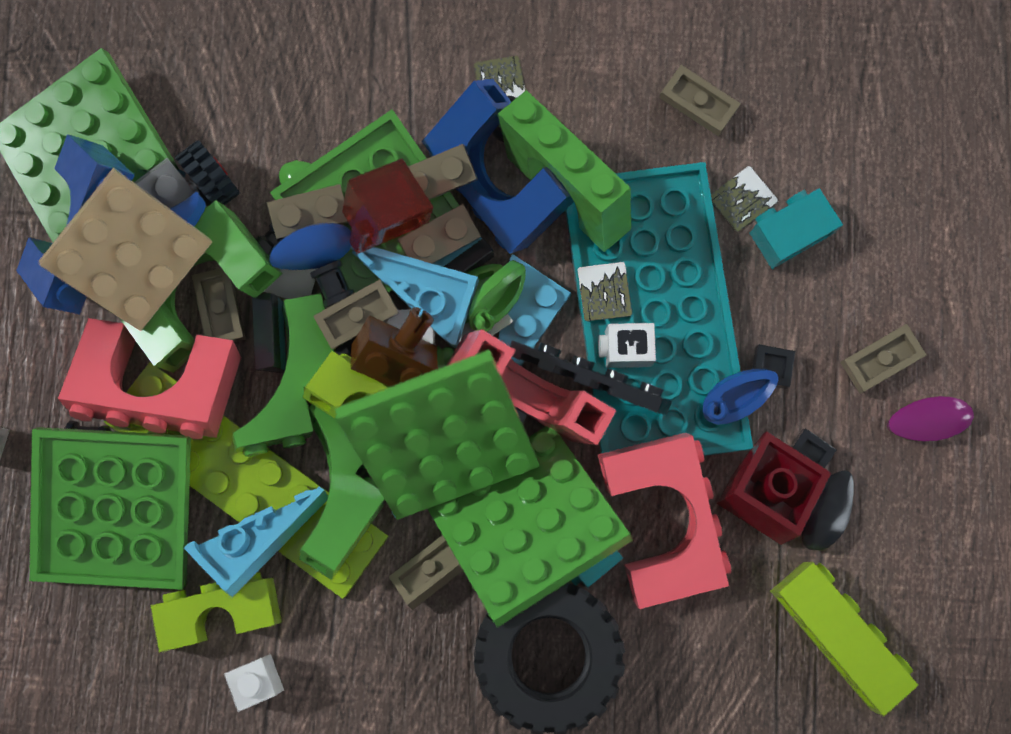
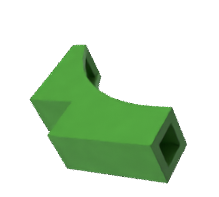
[232,293,334,457]
[300,404,385,580]

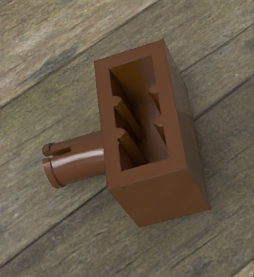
[350,307,438,387]

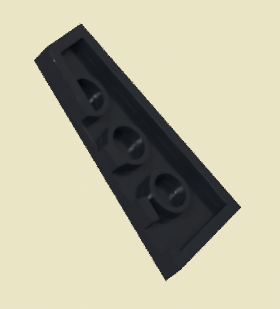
[510,341,672,415]

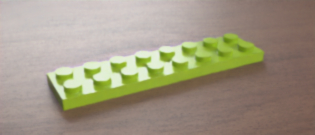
[104,362,390,599]

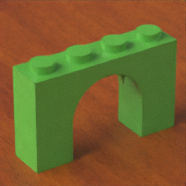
[498,90,631,252]
[119,200,283,373]

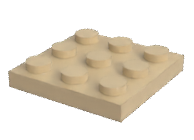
[39,168,212,332]

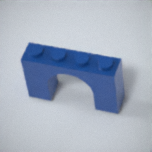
[421,79,574,254]
[16,134,134,314]

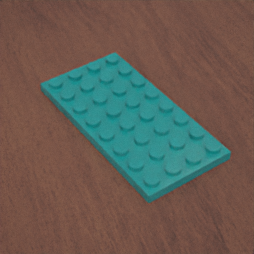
[565,162,753,456]

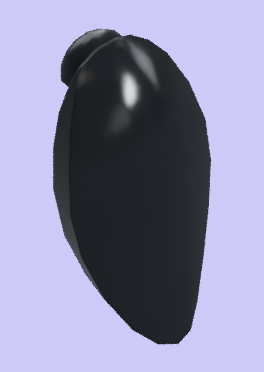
[802,470,854,550]

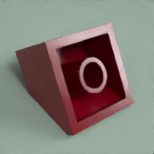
[717,431,831,545]

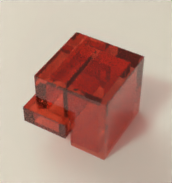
[342,158,433,254]

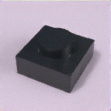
[752,344,795,389]
[791,428,837,468]

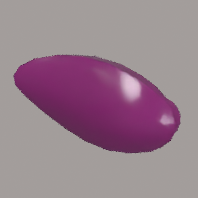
[887,396,974,441]

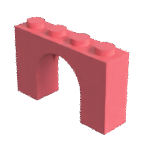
[58,318,241,439]
[446,329,616,445]
[598,433,731,609]

